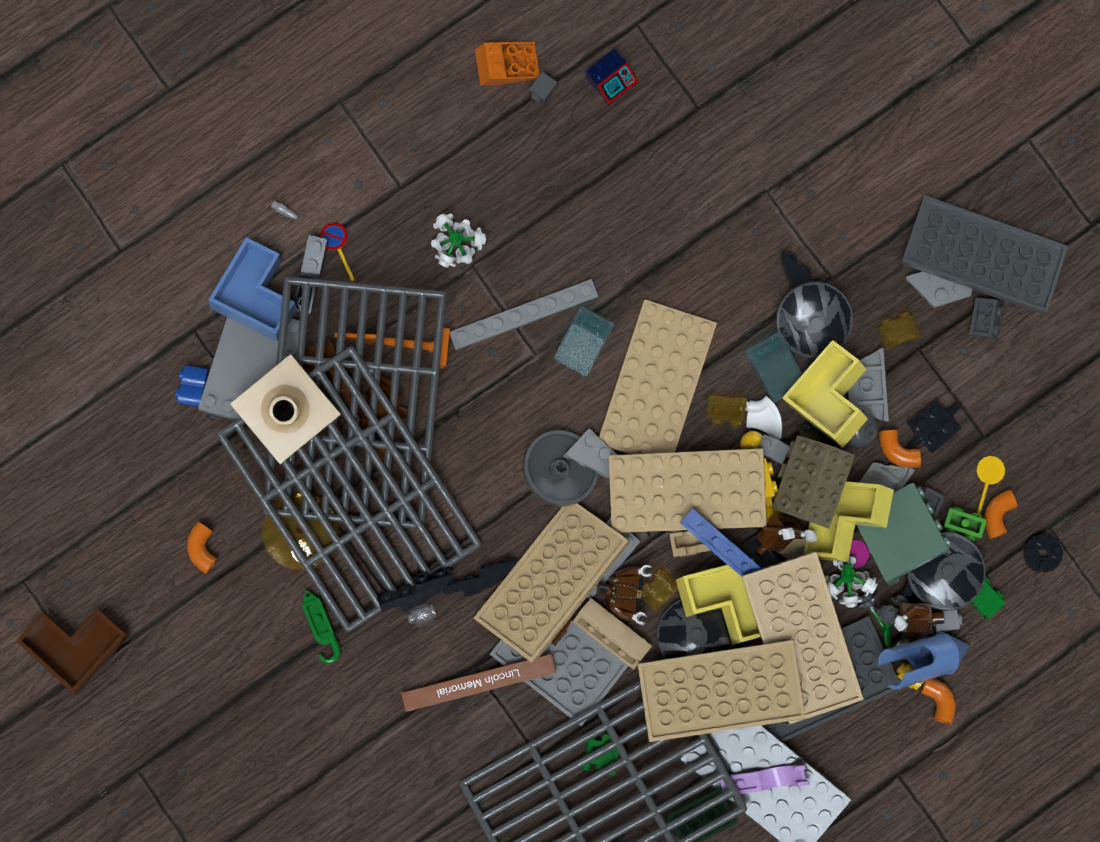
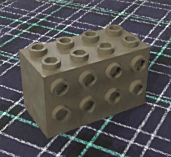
[772,435,855,529]

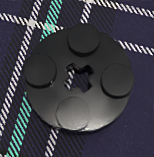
[1023,534,1063,573]

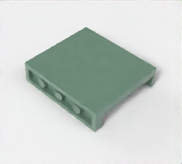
[857,483,952,586]

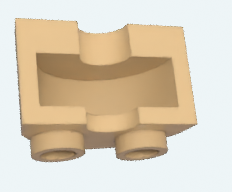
[669,530,711,557]

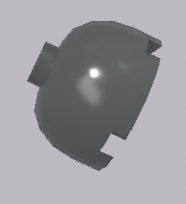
[846,410,878,448]

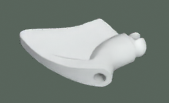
[742,396,782,440]

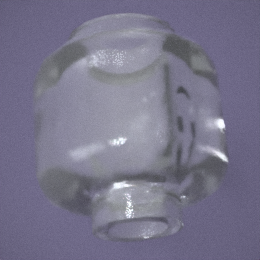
[407,601,437,628]

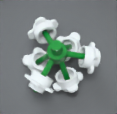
[431,214,486,268]
[825,555,878,607]

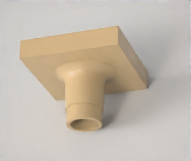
[230,354,341,464]

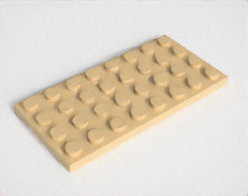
[599,299,717,455]
[609,449,767,533]
[474,503,630,664]
[741,551,864,724]
[638,640,806,742]

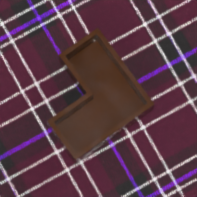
[16,609,129,694]

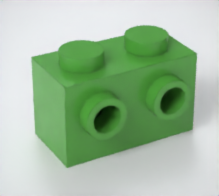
[942,507,987,542]

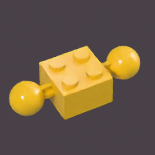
[740,431,783,528]

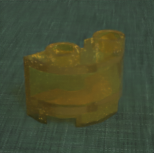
[877,311,921,349]
[706,395,747,426]
[641,568,678,612]

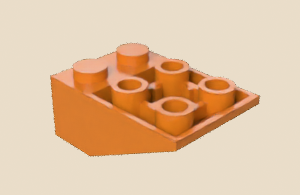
[475,42,540,86]

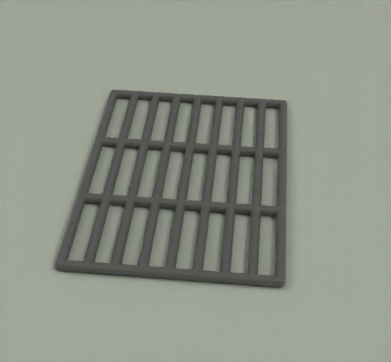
[263,276,446,529]
[217,346,482,633]
[459,681,747,842]

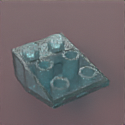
[553,306,615,377]
[744,331,802,403]

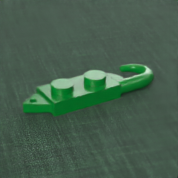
[302,590,341,664]

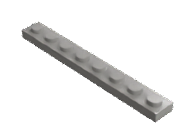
[449,279,598,351]

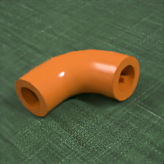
[879,430,921,468]
[984,490,1018,540]
[187,521,217,574]
[920,678,956,725]

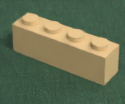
[573,598,652,670]

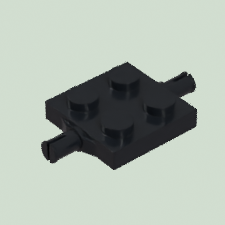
[907,399,962,453]

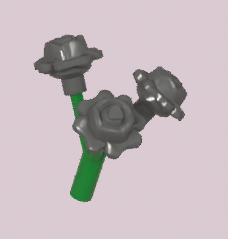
[857,593,909,646]

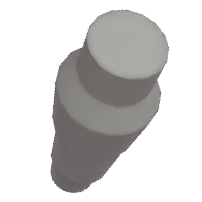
[271,200,298,220]

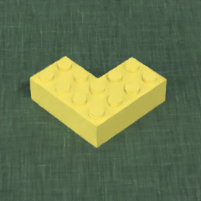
[782,340,868,448]
[804,482,894,563]
[676,558,761,645]

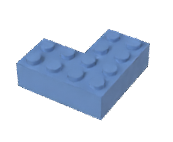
[208,237,296,342]

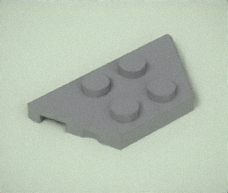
[905,271,972,308]
[847,348,889,422]
[859,462,915,493]

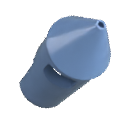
[878,632,969,690]

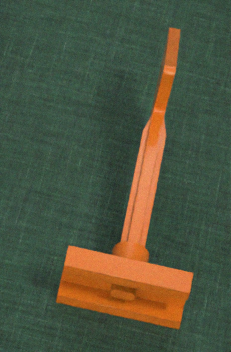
[334,328,450,369]

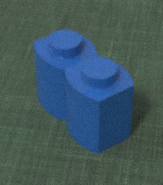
[175,365,209,408]

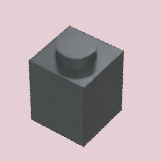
[529,72,557,105]

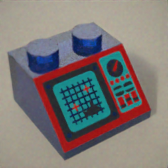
[585,48,638,105]

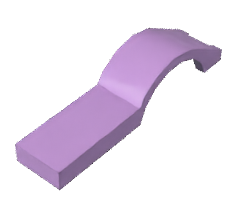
[720,765,809,794]

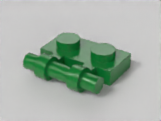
[582,734,619,776]

